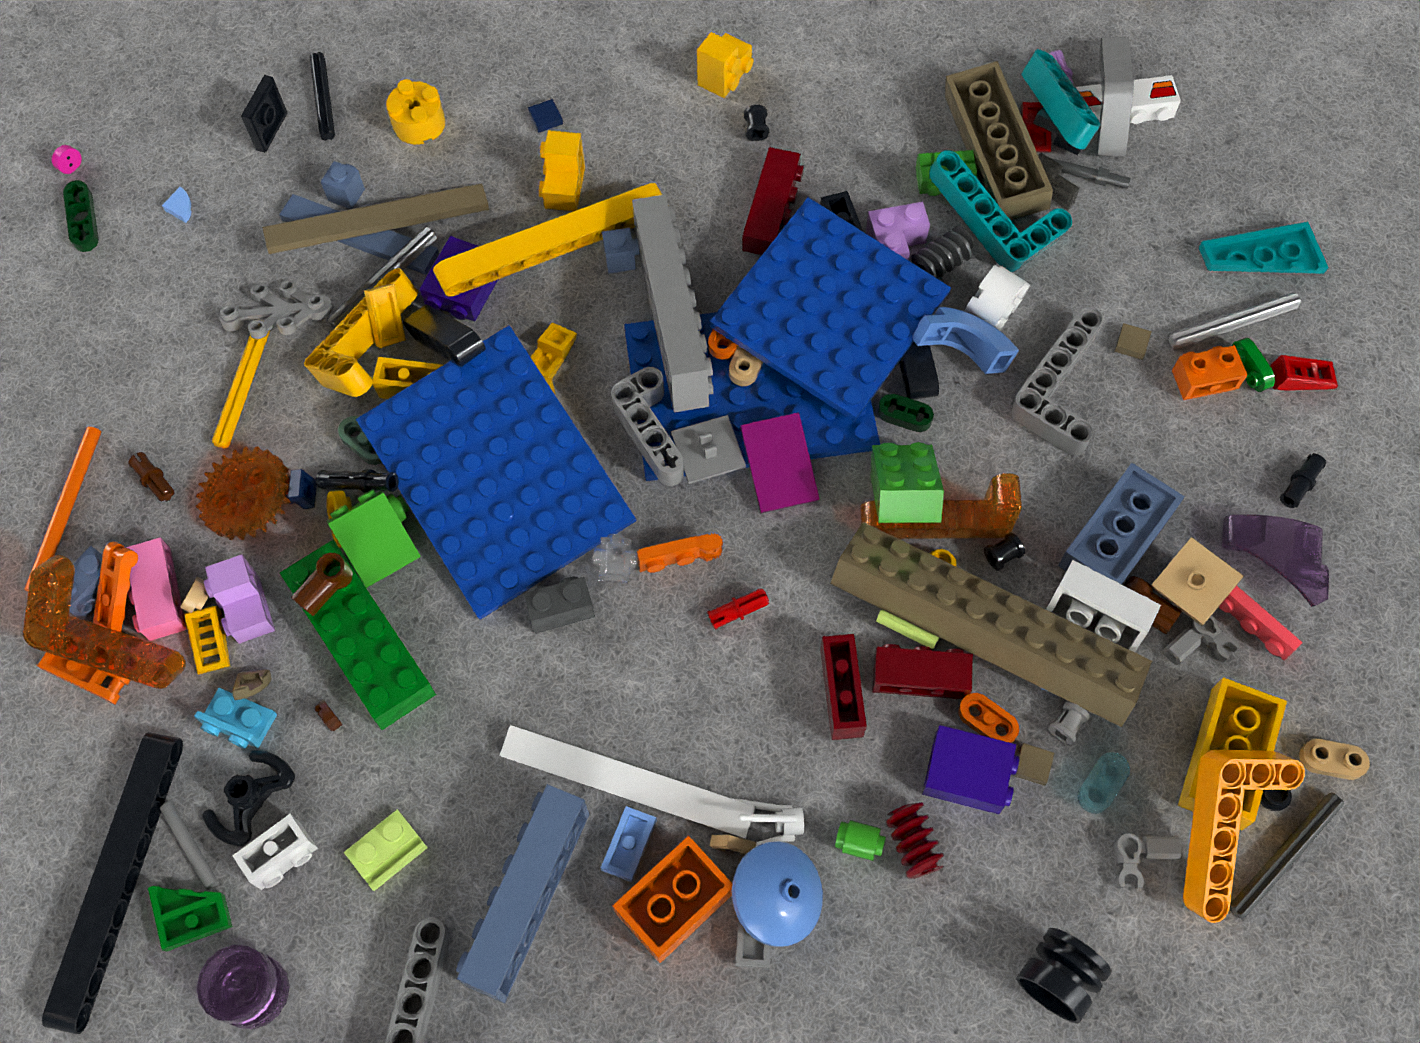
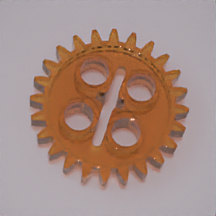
[196,446,290,540]

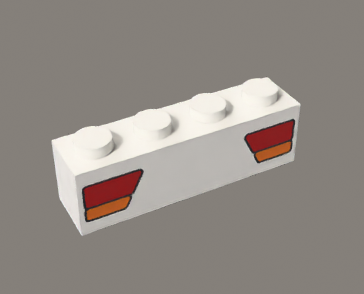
[1076,75,1181,124]

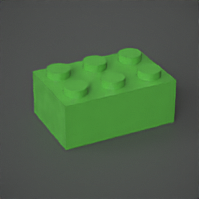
[870,442,944,523]

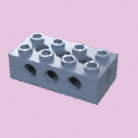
[1058,463,1185,585]

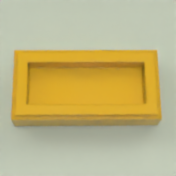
[364,284,406,348]

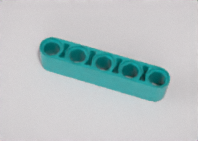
[1022,49,1101,149]

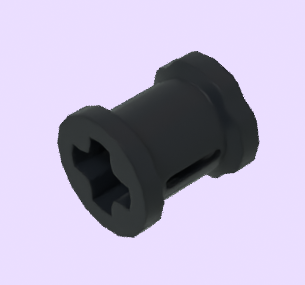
[744,105,770,141]
[984,532,1025,571]

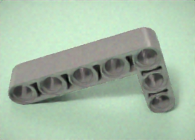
[1097,37,1134,156]
[1011,306,1104,456]
[385,917,451,1043]

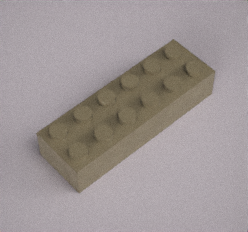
[945,61,1053,220]

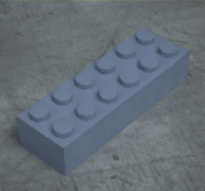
[456,784,590,1004]

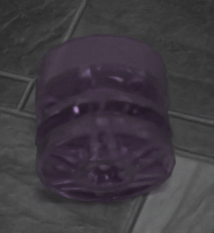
[196,945,290,1029]

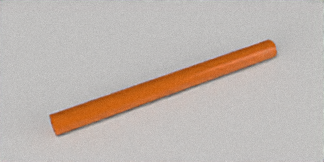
[24,426,101,594]

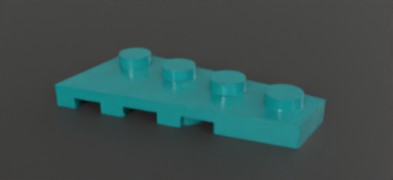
[1199,222,1329,274]

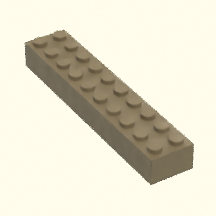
[830,522,1152,727]

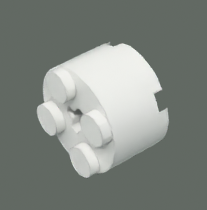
[965,264,1031,331]

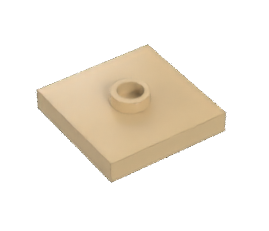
[1151,537,1244,626]

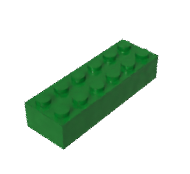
[279,539,436,730]

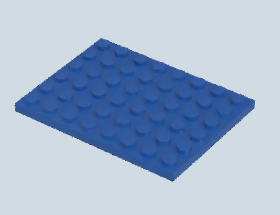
[624,312,880,481]
[356,325,637,620]

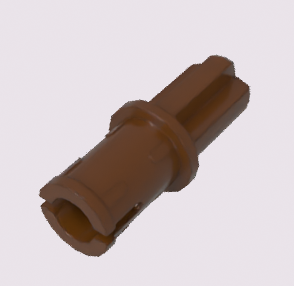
[128,452,175,502]

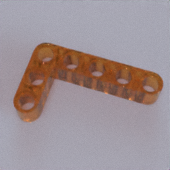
[860,473,1022,539]
[23,555,186,689]

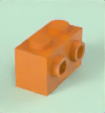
[1172,345,1247,400]

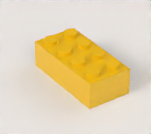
[1178,677,1287,830]

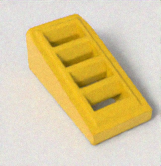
[184,606,230,675]

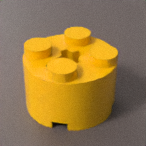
[386,79,445,145]

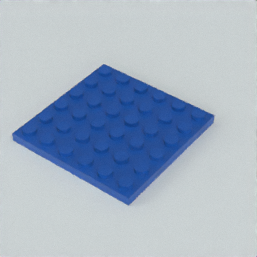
[709,197,951,422]

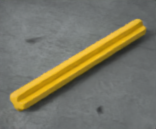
[212,319,270,449]

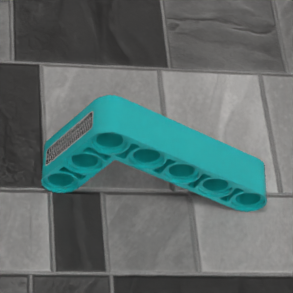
[929,150,1072,272]

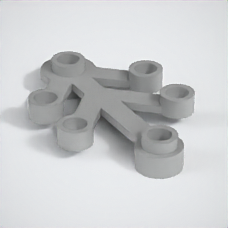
[219,280,332,339]

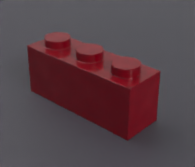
[820,634,867,740]
[872,644,973,699]

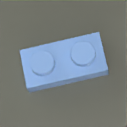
[601,806,657,882]

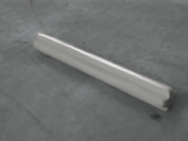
[1168,292,1301,349]

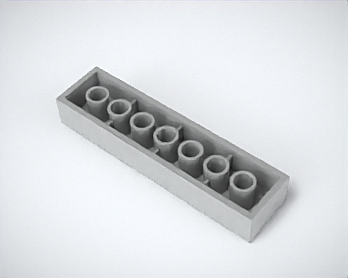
[632,194,713,413]

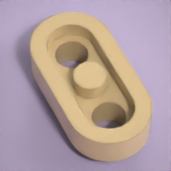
[729,346,764,386]
[180,577,209,613]
[1299,739,1370,780]

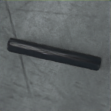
[310,52,335,141]

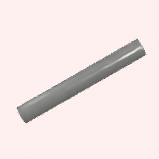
[160,802,219,890]

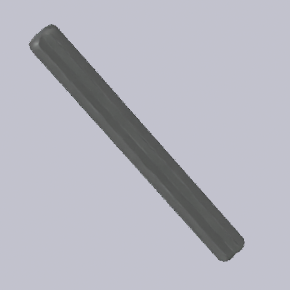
[327,226,437,328]
[1229,792,1344,919]

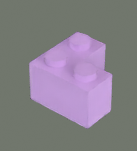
[866,202,930,260]
[204,554,275,644]

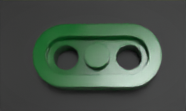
[1232,337,1275,392]

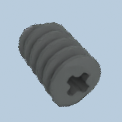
[911,226,974,278]

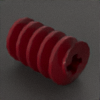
[886,802,944,879]

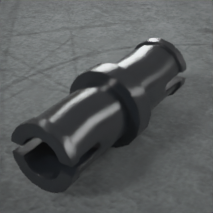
[1280,453,1327,508]

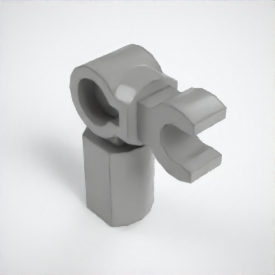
[1163,615,1240,665]
[1113,833,1181,889]

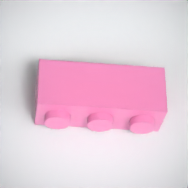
[126,537,187,641]

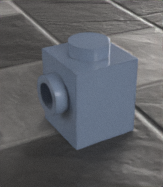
[321,161,365,209]
[602,228,640,274]

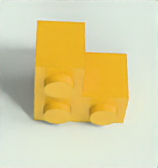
[697,32,754,98]
[539,130,585,211]

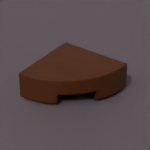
[314,700,343,731]

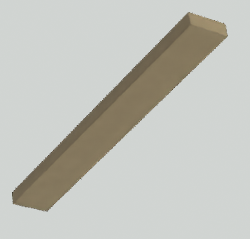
[262,183,489,254]

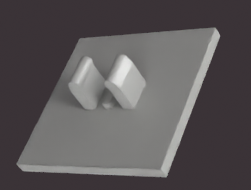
[671,415,746,484]

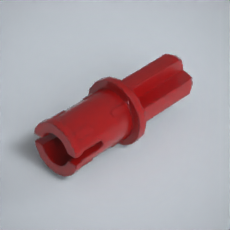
[707,588,769,630]

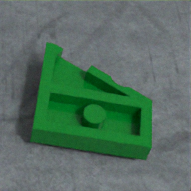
[148,886,233,952]

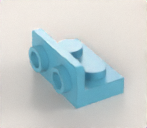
[194,688,277,749]

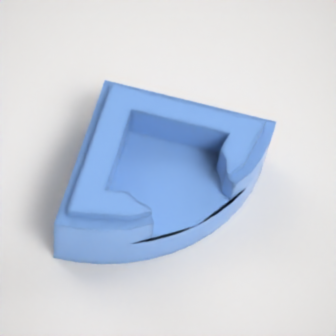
[162,187,192,223]

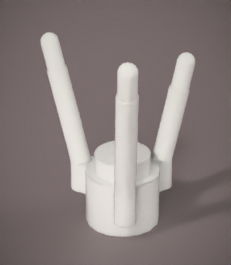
[732,798,804,846]

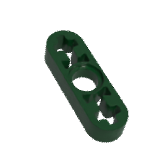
[63,180,99,252]

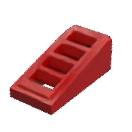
[1270,355,1338,391]

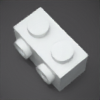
[232,814,318,890]

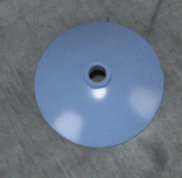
[732,841,823,947]

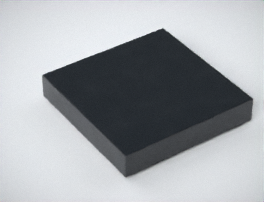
[241,75,288,153]

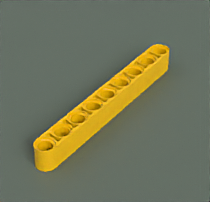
[433,183,669,297]

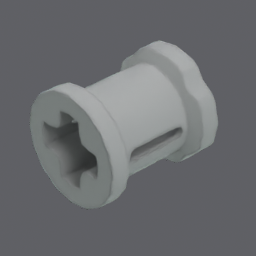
[1048,701,1090,745]

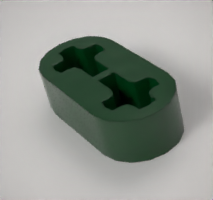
[878,394,934,432]

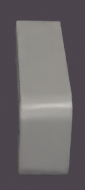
[611,367,684,486]

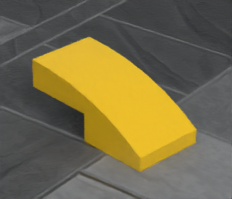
[530,322,577,379]

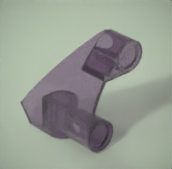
[1222,515,1329,607]

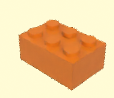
[612,835,733,963]

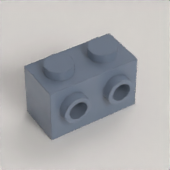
[46,546,103,622]

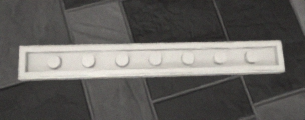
[500,725,756,839]

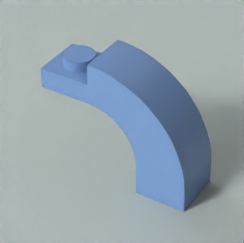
[912,307,1019,374]

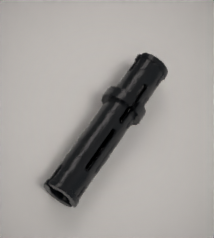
[316,469,399,493]

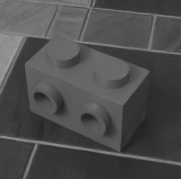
[524,576,595,634]

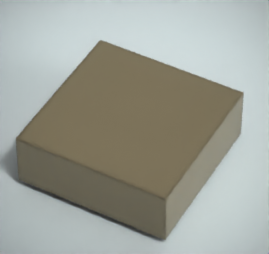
[1114,323,1152,360]
[1013,743,1054,786]

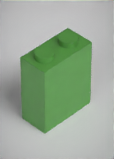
[327,489,421,588]

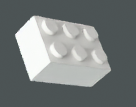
[1046,560,1161,652]

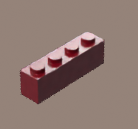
[742,147,804,255]

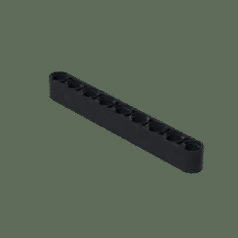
[42,732,183,1034]

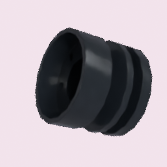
[1016,928,1112,1024]

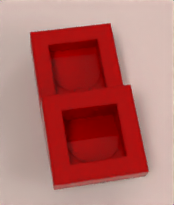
[1021,102,1051,153]

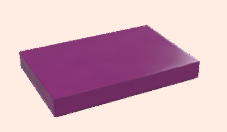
[740,412,820,514]

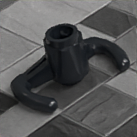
[202,750,295,847]

